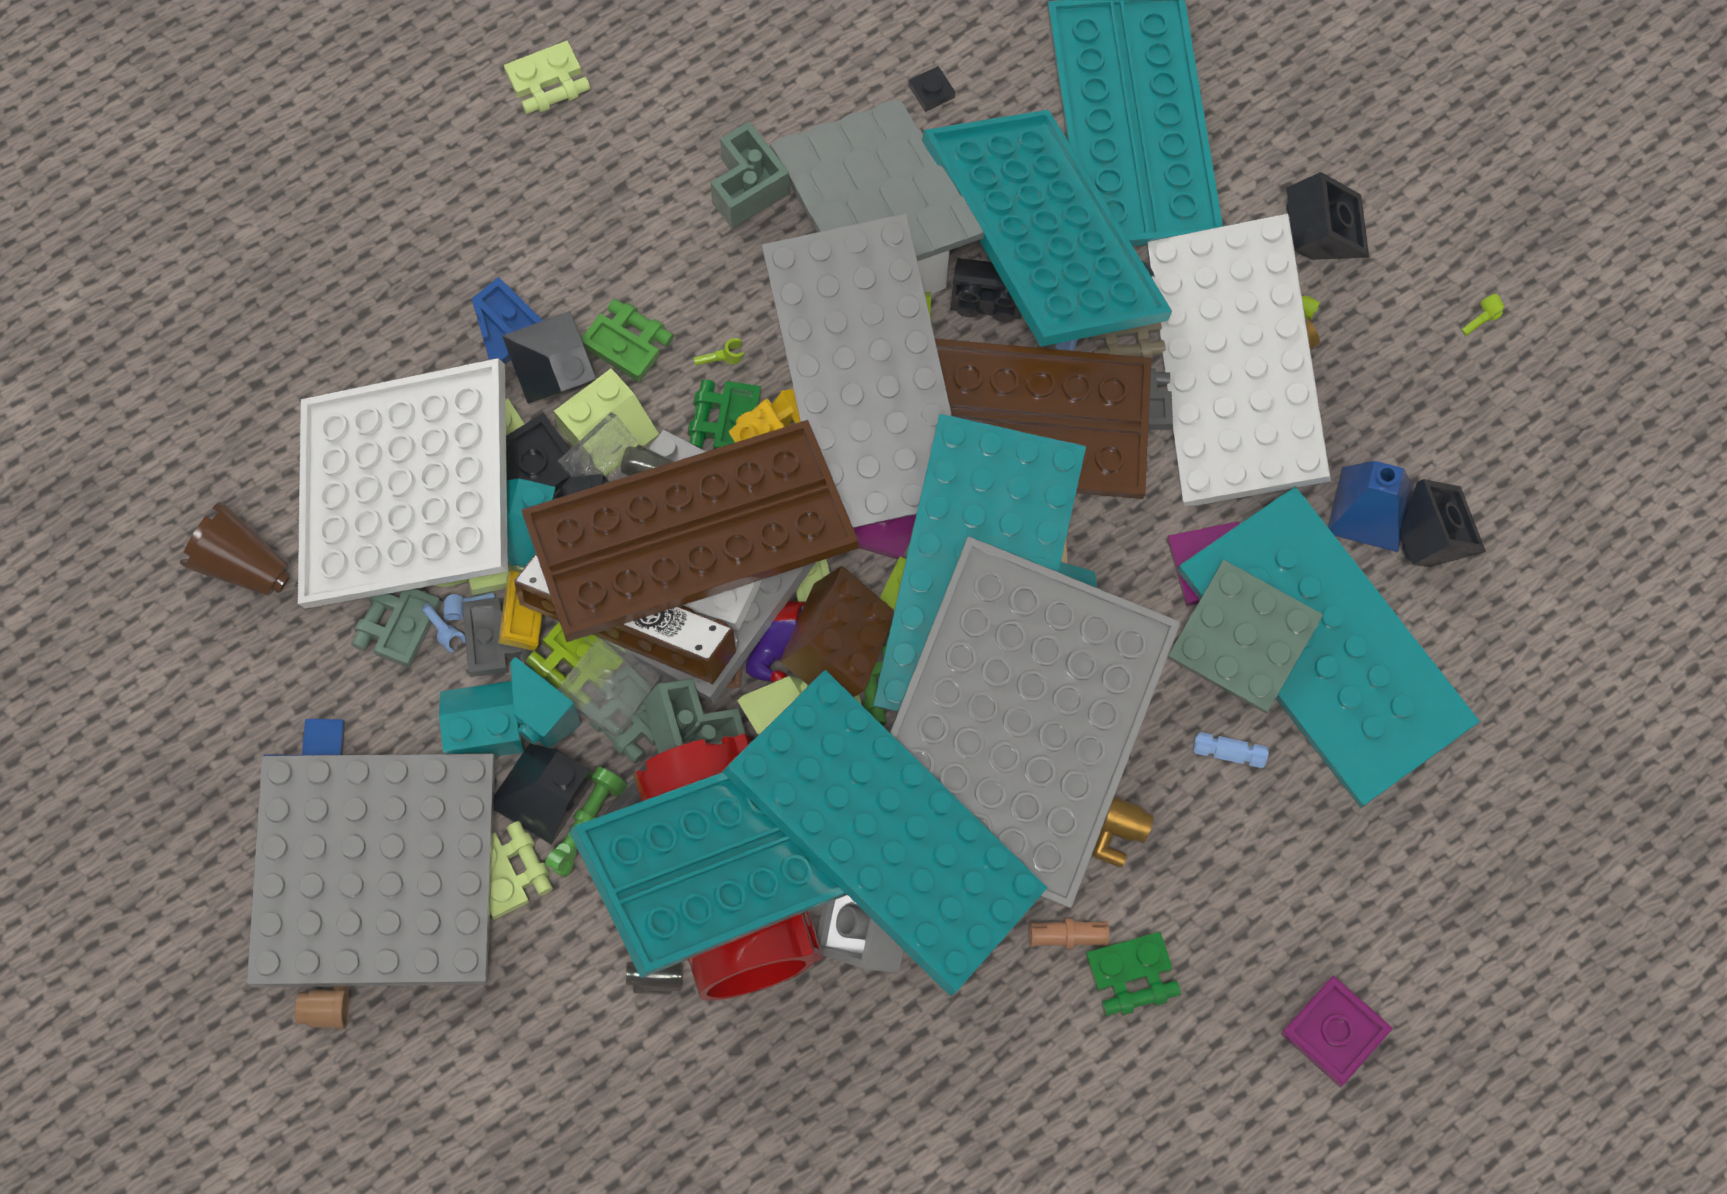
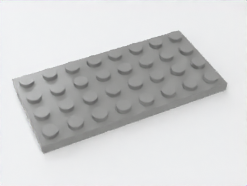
[762,213,952,528]

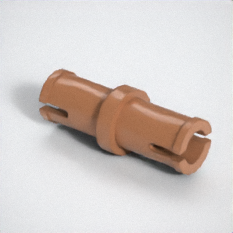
[1028,918,1109,950]

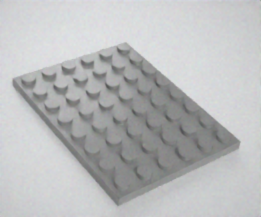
[890,536,1181,908]

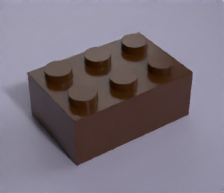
[780,566,894,697]

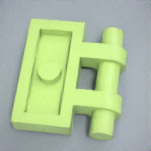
[504,41,590,114]
[490,821,553,920]

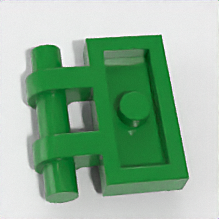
[687,379,761,449]
[1086,931,1181,1016]

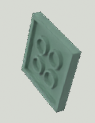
[1168,560,1323,714]

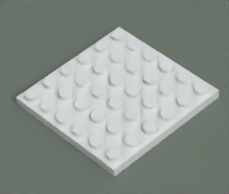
[298,358,508,609]

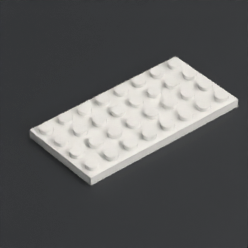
[1147,214,1331,506]

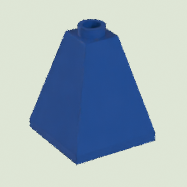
[1328,461,1413,552]

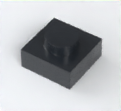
[908,66,956,112]

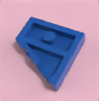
[472,277,543,364]

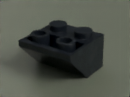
[950,258,1022,322]

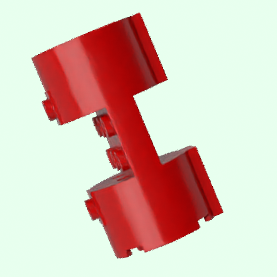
[634,733,824,1001]

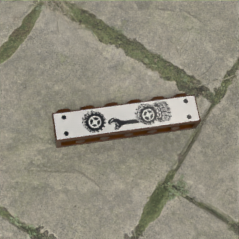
[514,553,736,684]

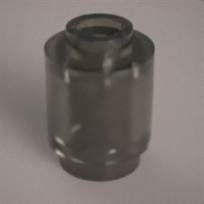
[626,962,683,995]

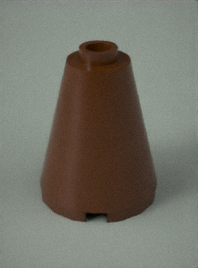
[180,502,291,596]

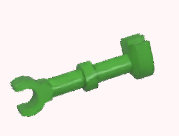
[545,767,627,878]

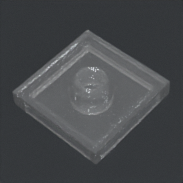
[557,637,663,738]

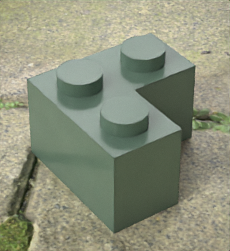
[711,121,790,228]
[643,679,746,754]

